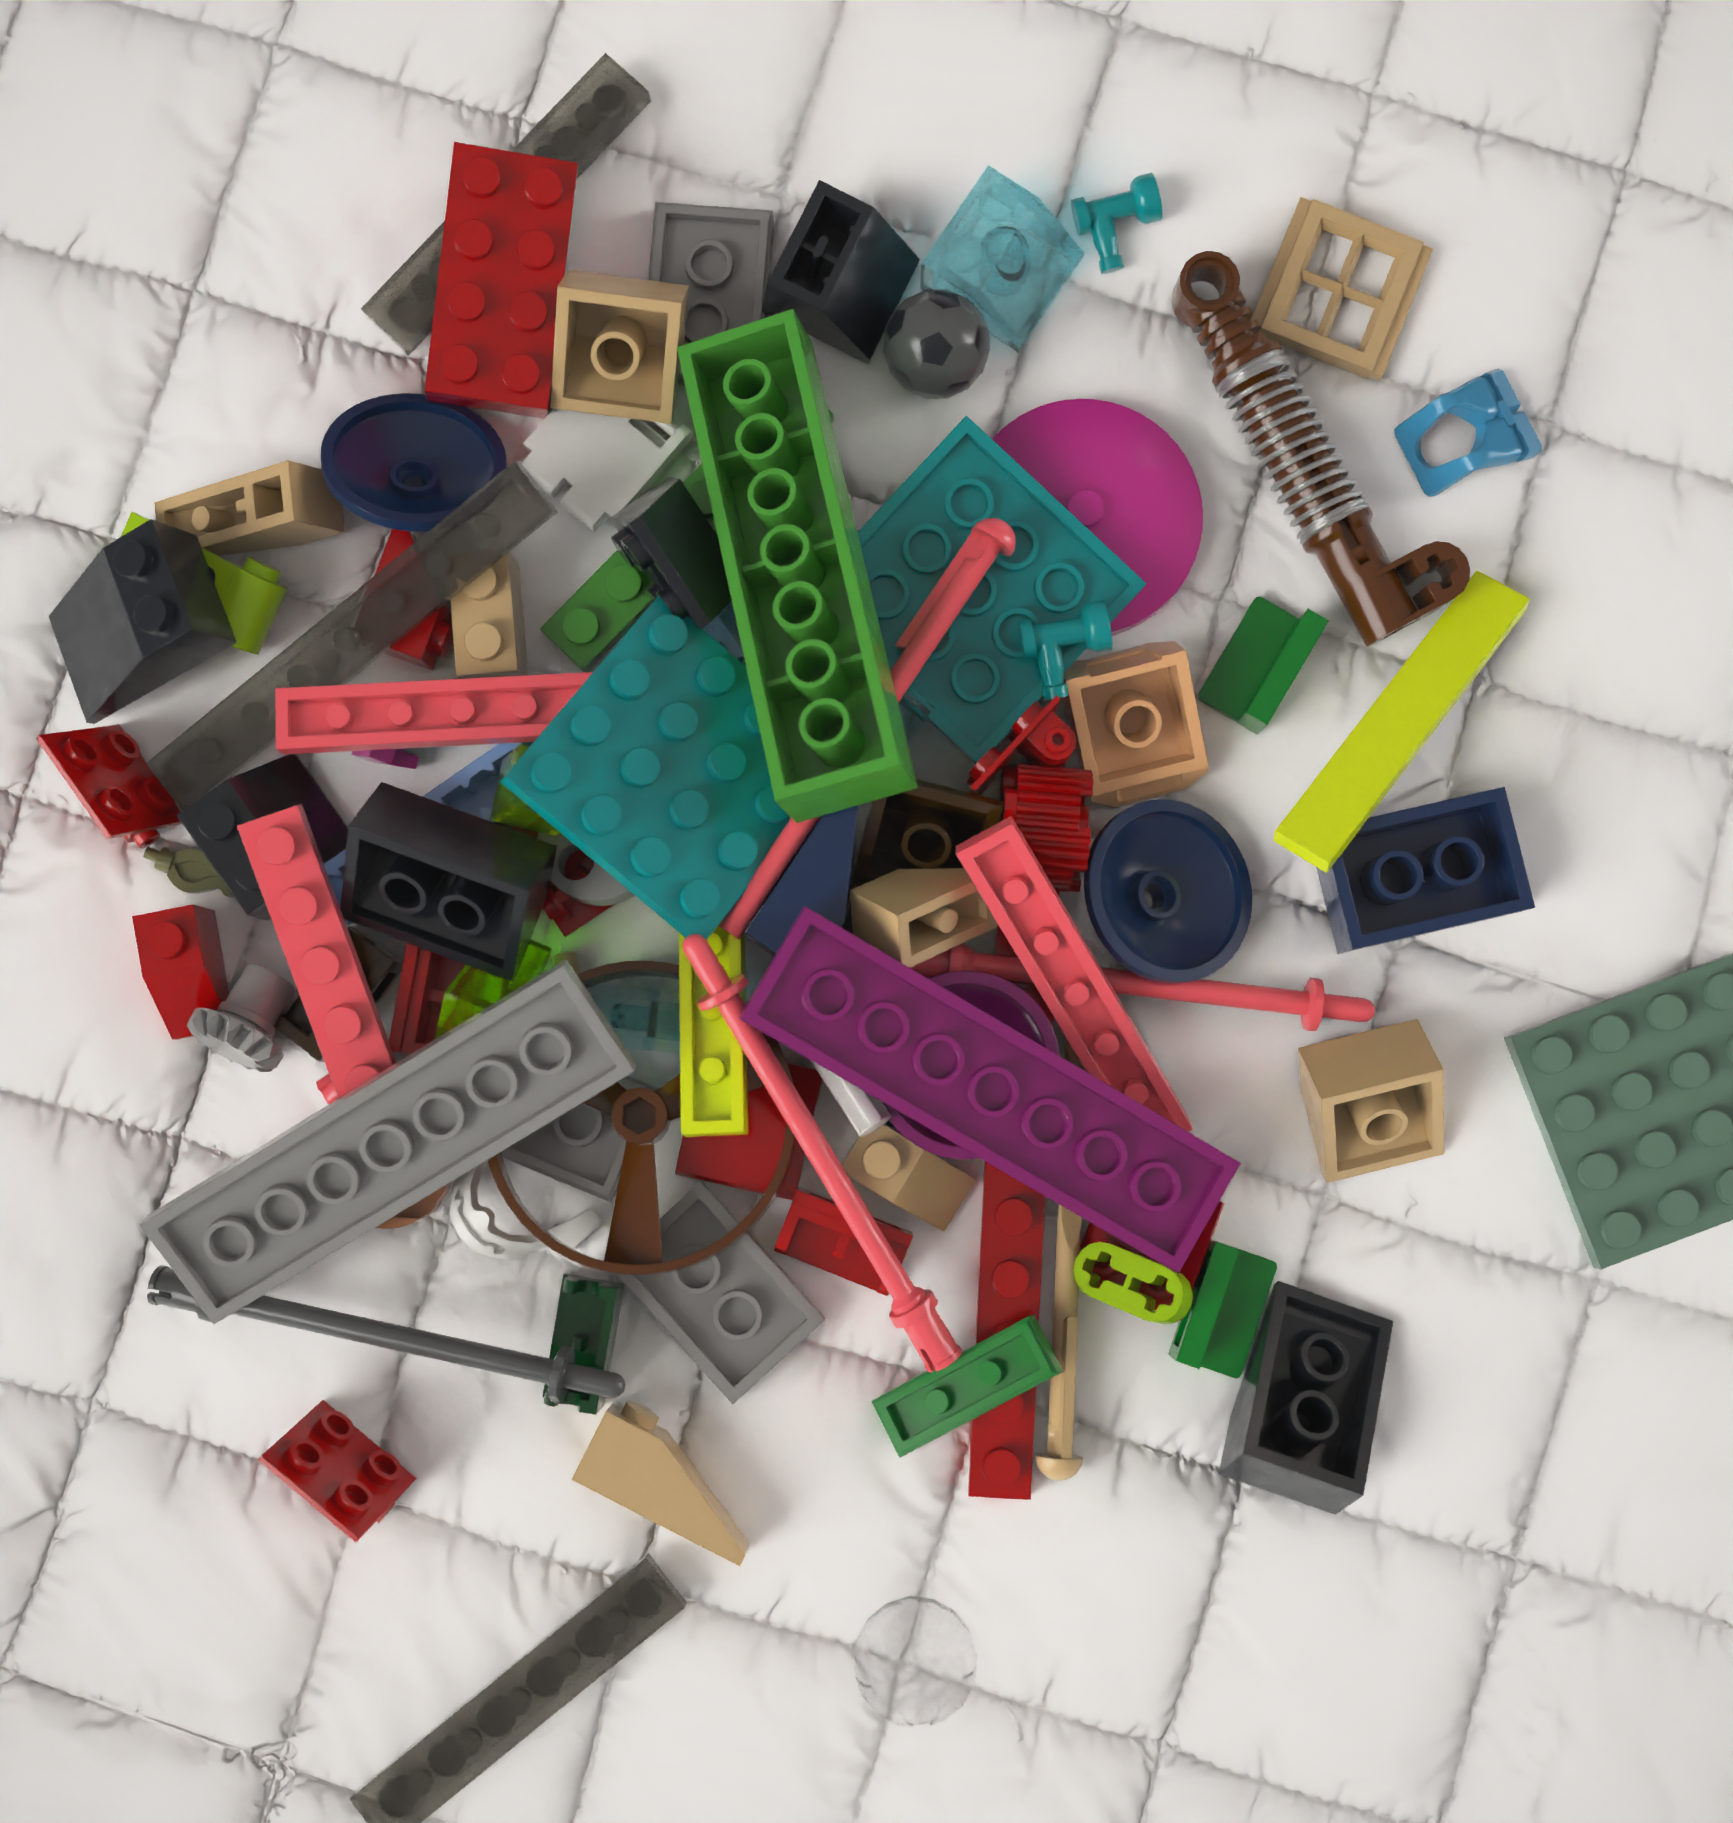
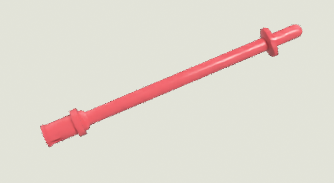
[683,934,962,1373]
[911,943,1375,1031]

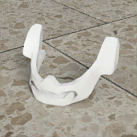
[449,1160,602,1261]

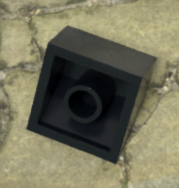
[176,754,348,921]

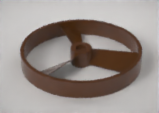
[488,960,796,1275]

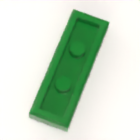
[872,1315,1064,1458]

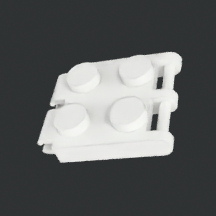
[519,408,694,532]

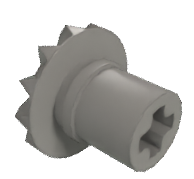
[187,964,296,1072]

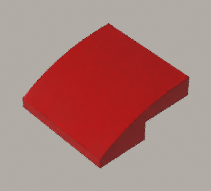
[675,1063,822,1201]

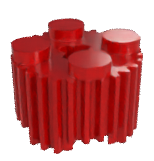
[1000,764,1094,892]

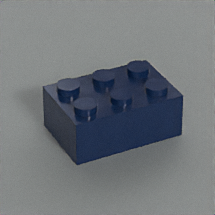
[1316,787,1536,954]

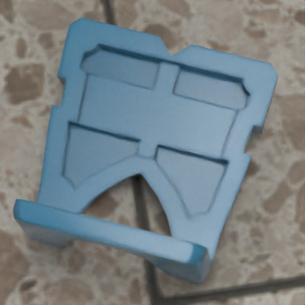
[1394,368,1542,497]

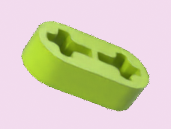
[1073,1242,1193,1325]

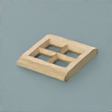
[1251,197,1434,381]

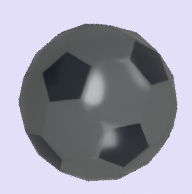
[883,289,990,399]

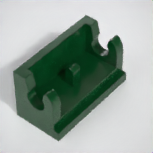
[542,1273,625,1415]

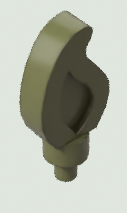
[143,847,234,898]

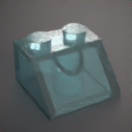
[920,165,1084,353]

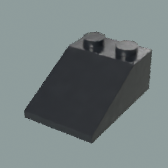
[48,519,237,724]
[1218,1281,1393,1515]

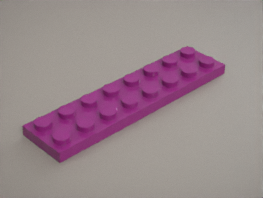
[738,907,1241,1274]

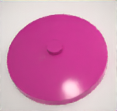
[992,399,1203,636]

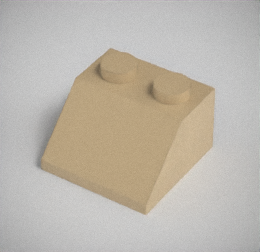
[550,269,689,424]
[1298,1019,1445,1183]

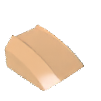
[1063,641,1209,808]

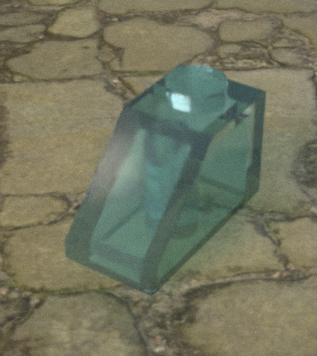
[587,983,680,1054]

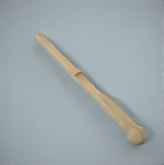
[1035,1038,1087,1481]

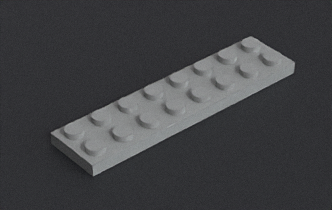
[139,959,637,1325]

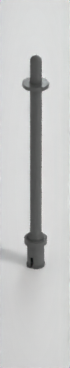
[147,1265,626,1403]

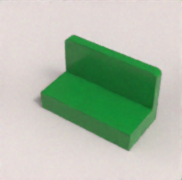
[1197,596,1329,735]
[1168,1239,1277,1378]

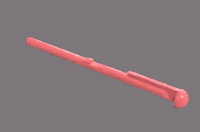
[718,518,1016,939]

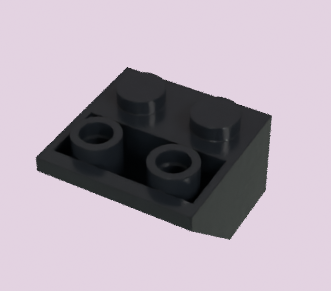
[762,180,920,365]
[609,477,731,630]

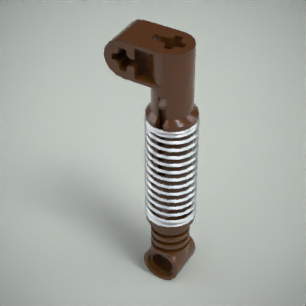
[1171,251,1470,647]

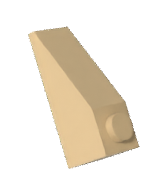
[154,460,345,556]
[571,1401,749,1566]

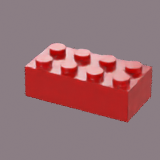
[424,142,578,419]

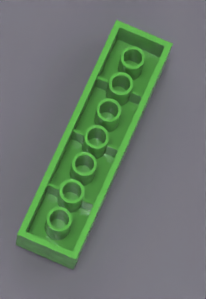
[677,309,918,823]

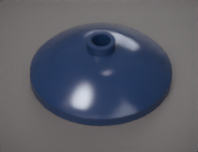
[321,393,507,532]
[1084,799,1252,984]

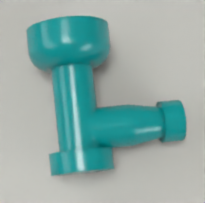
[1071,172,1163,274]
[1018,600,1113,700]

